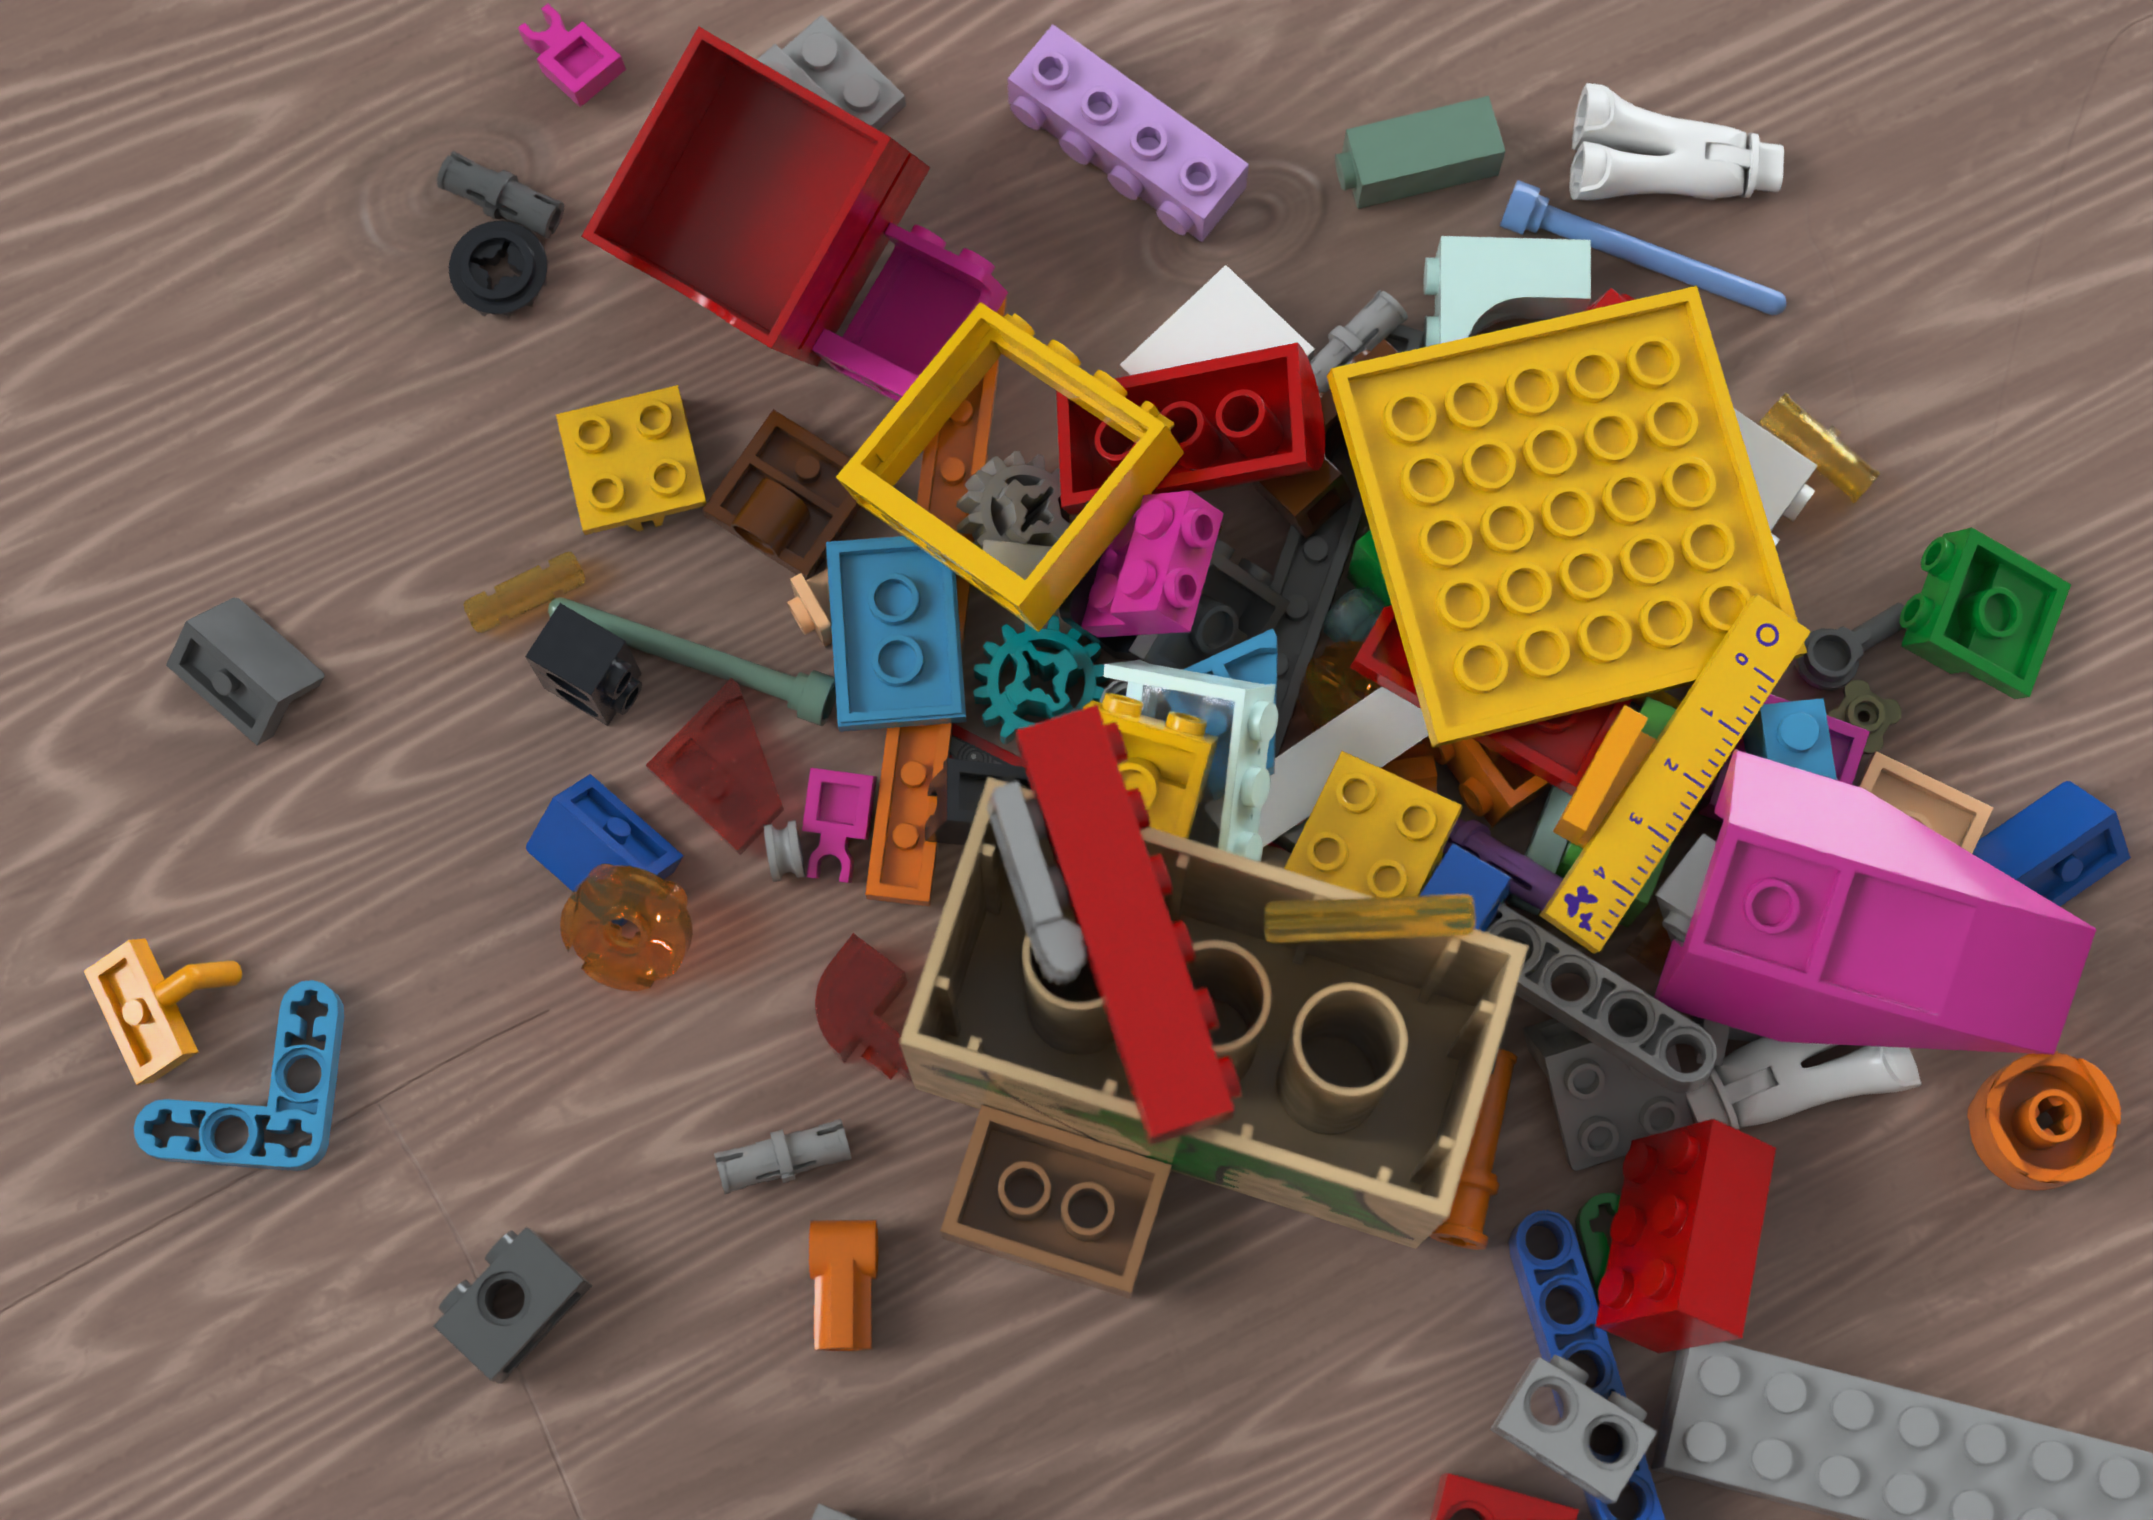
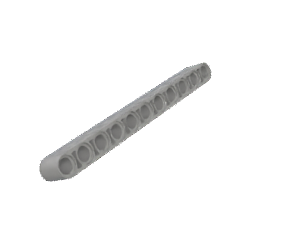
[1100,680,1717,1093]

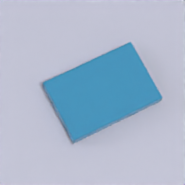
[826,536,967,732]

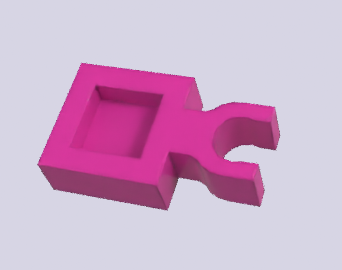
[518,3,626,107]
[802,768,877,883]

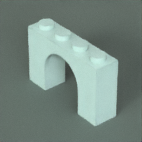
[1423,236,1591,347]

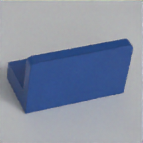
[526,774,684,929]
[1973,781,2131,906]

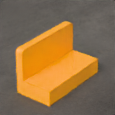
[1553,705,1656,849]

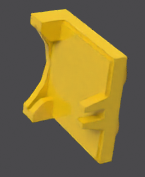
[556,385,707,535]
[1284,751,1463,909]

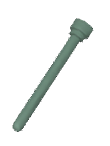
[548,597,836,726]

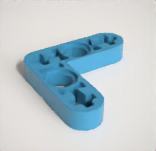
[134,980,344,1171]

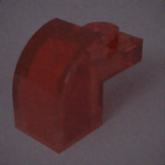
[815,933,912,1082]

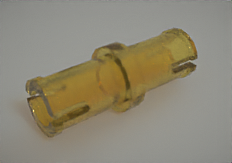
[1759,392,1881,503]

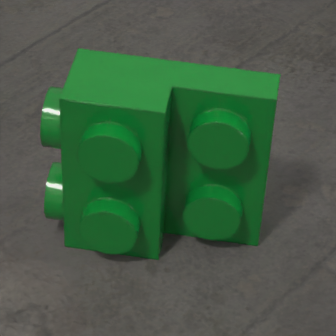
[1899,527,2071,699]

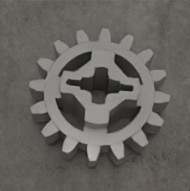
[956,451,1078,550]

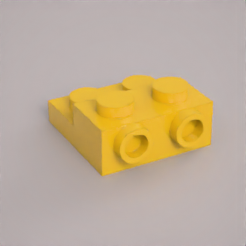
[1082,693,1219,840]

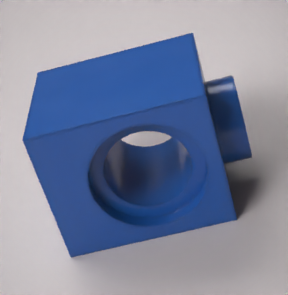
[1412,844,1511,932]

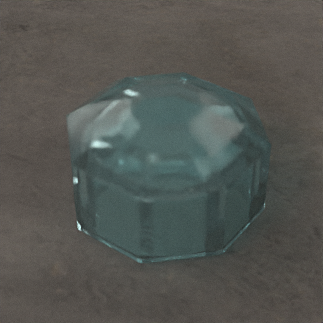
[1324,586,1385,648]

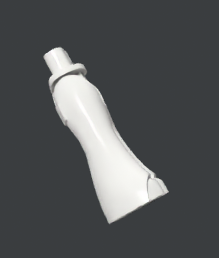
[1570,83,1784,200]
[1686,1037,1922,1130]

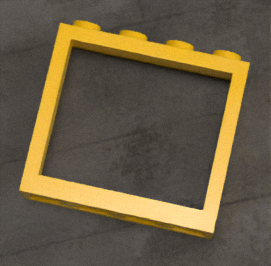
[836,302,1184,632]

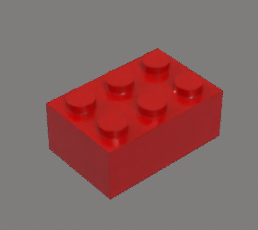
[1595,1119,1776,1354]

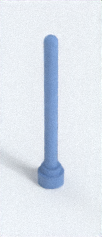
[1500,180,1787,315]

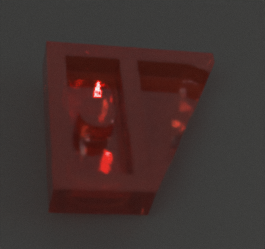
[646,678,784,855]

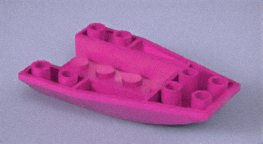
[1654,749,2096,1055]

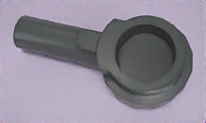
[1795,603,1904,691]

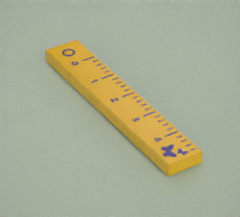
[1540,593,1811,954]

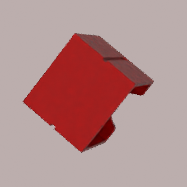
[581,26,931,367]

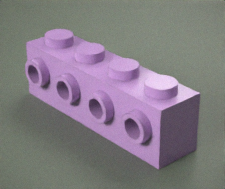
[1008,24,1249,242]

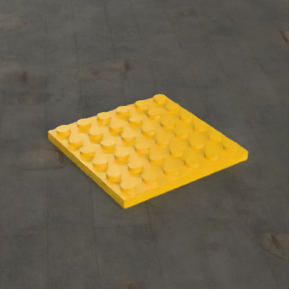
[1327,286,1807,748]

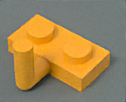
[84,938,242,1085]

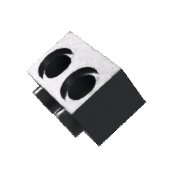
[525,603,642,726]

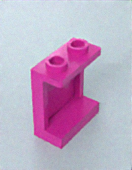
[812,223,1008,402]

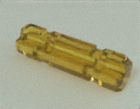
[463,552,586,633]

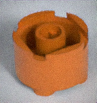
[1967,1051,2121,1191]

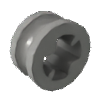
[764,820,805,882]

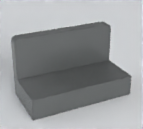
[166,598,325,746]

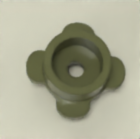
[1827,680,1902,754]

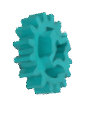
[973,615,1110,745]

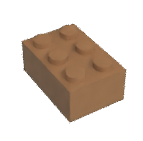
[940,1105,1172,1299]

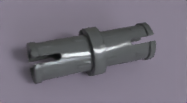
[437,151,564,238]

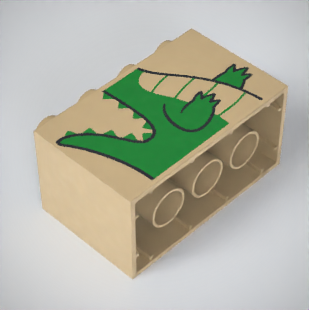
[900,777,1528,1249]

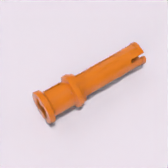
[1429,1049,1517,1250]

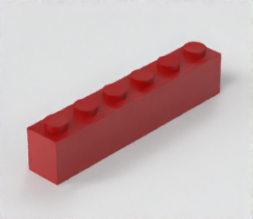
[1016,704,1242,1146]

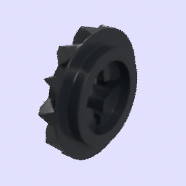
[449,221,549,318]

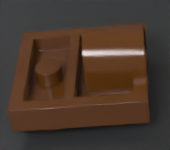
[702,409,861,580]

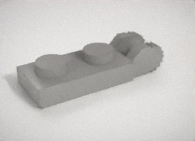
[986,781,1087,985]

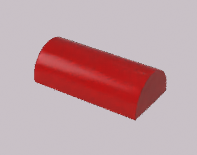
[1056,342,1325,515]

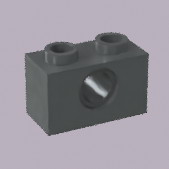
[434,1227,593,1384]

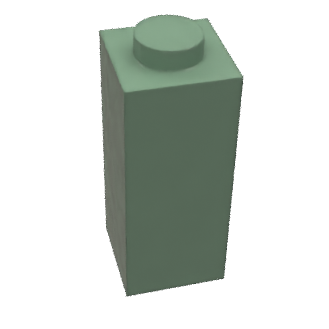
[1335,96,1506,209]

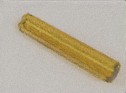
[1263,894,1476,943]

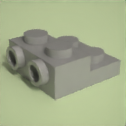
[757,15,906,130]

